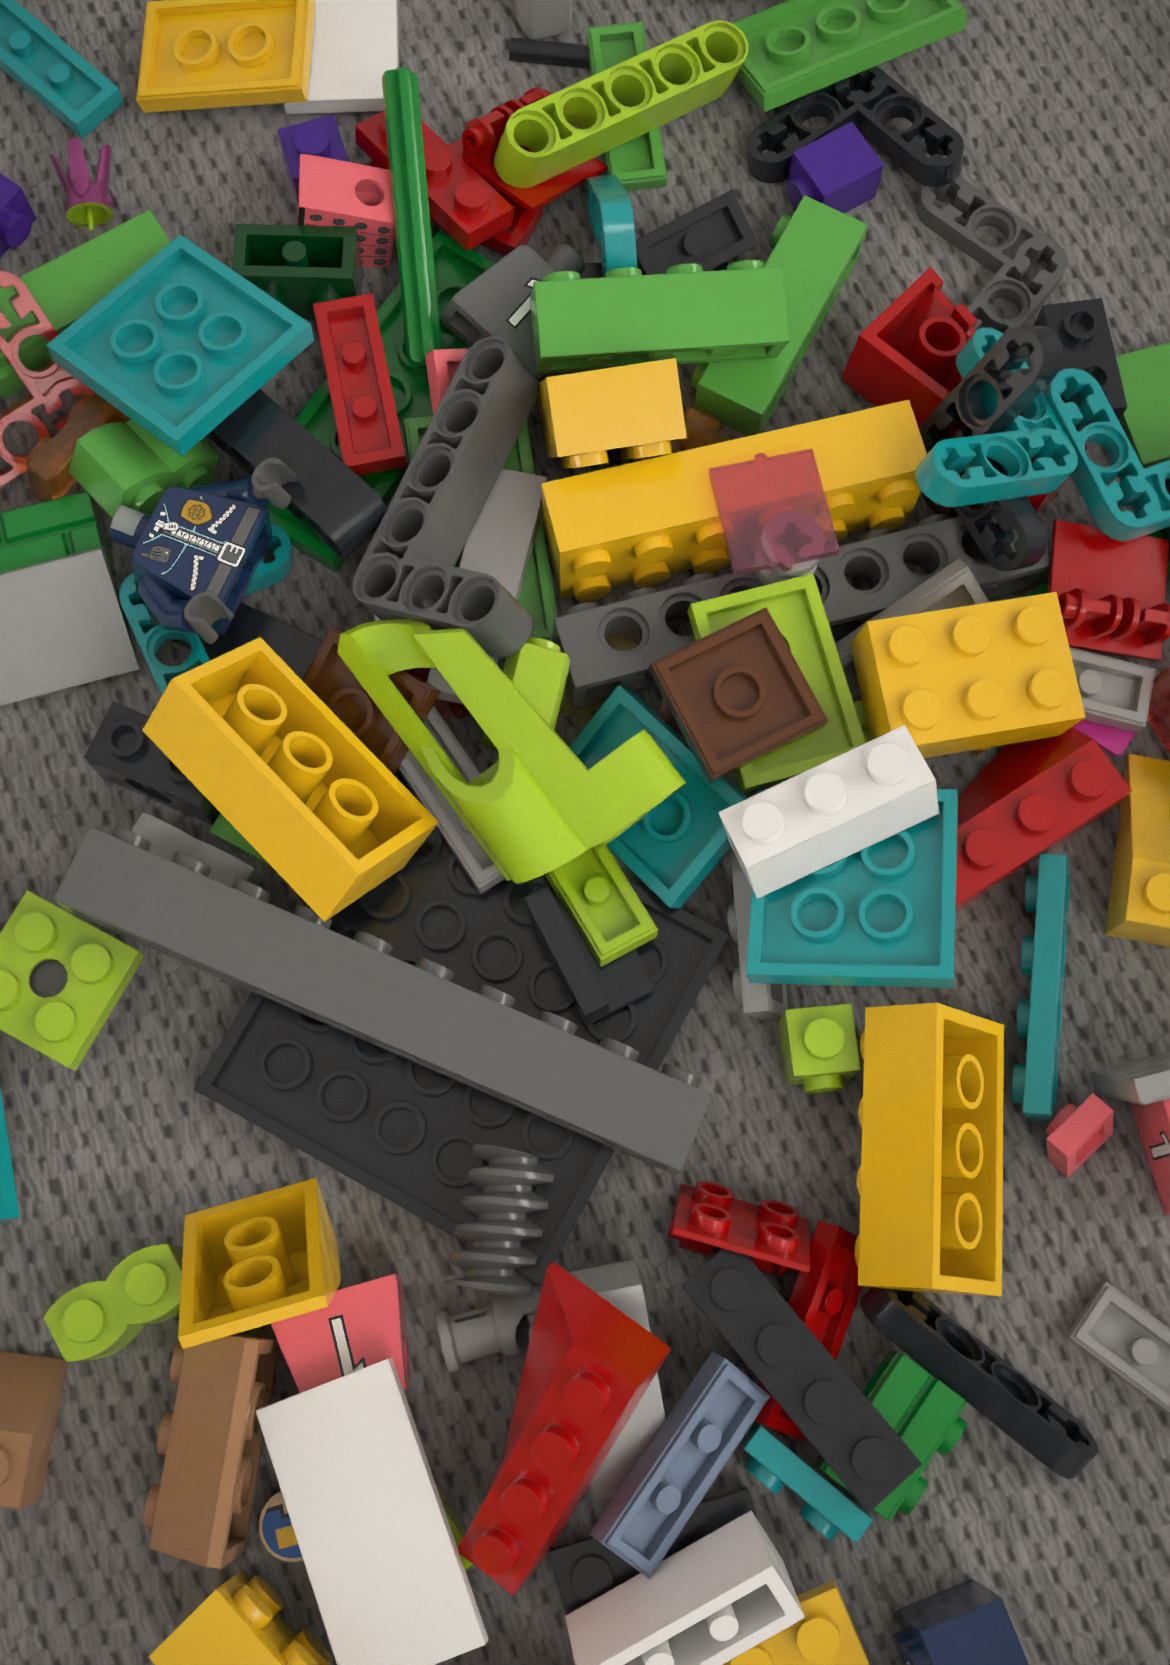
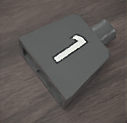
[440,244,585,382]

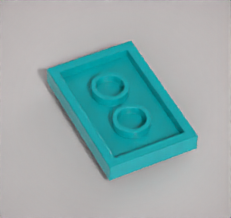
[569,685,748,909]

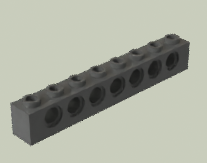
[552,499,1051,709]

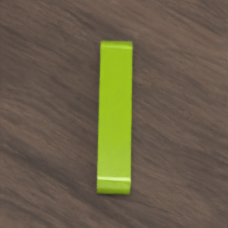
[494,20,748,188]

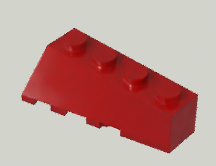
[841,267,1088,514]
[956,727,1132,912]
[458,1262,671,1595]

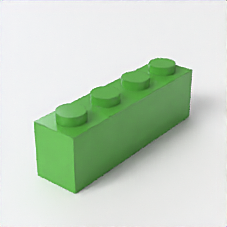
[690,195,868,436]
[0,209,171,398]
[530,260,789,374]

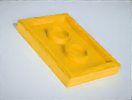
[136,0,316,113]

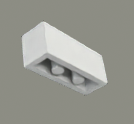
[718,725,939,899]
[565,1510,805,1665]

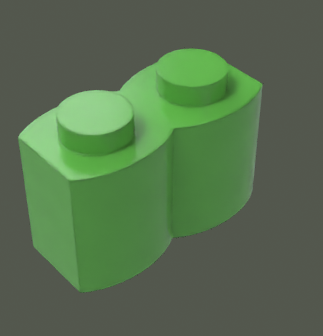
[68,419,219,518]

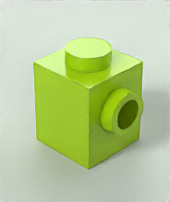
[778,1003,861,1094]

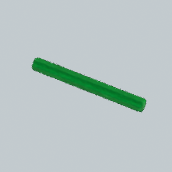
[382,67,442,367]

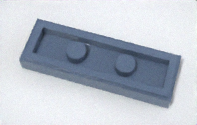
[589,1351,770,1579]

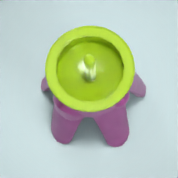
[50,137,113,232]

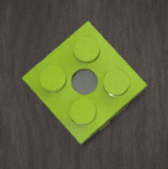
[0,890,145,1071]

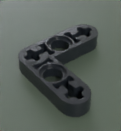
[746,66,964,187]
[920,325,1063,571]

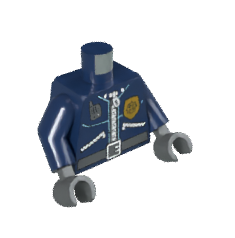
[109,457,298,644]

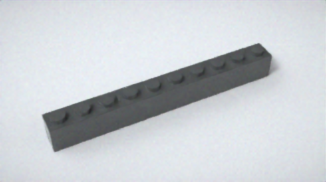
[53,826,712,1175]

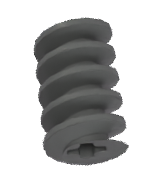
[444,1144,555,1296]

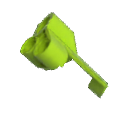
[337,619,686,884]

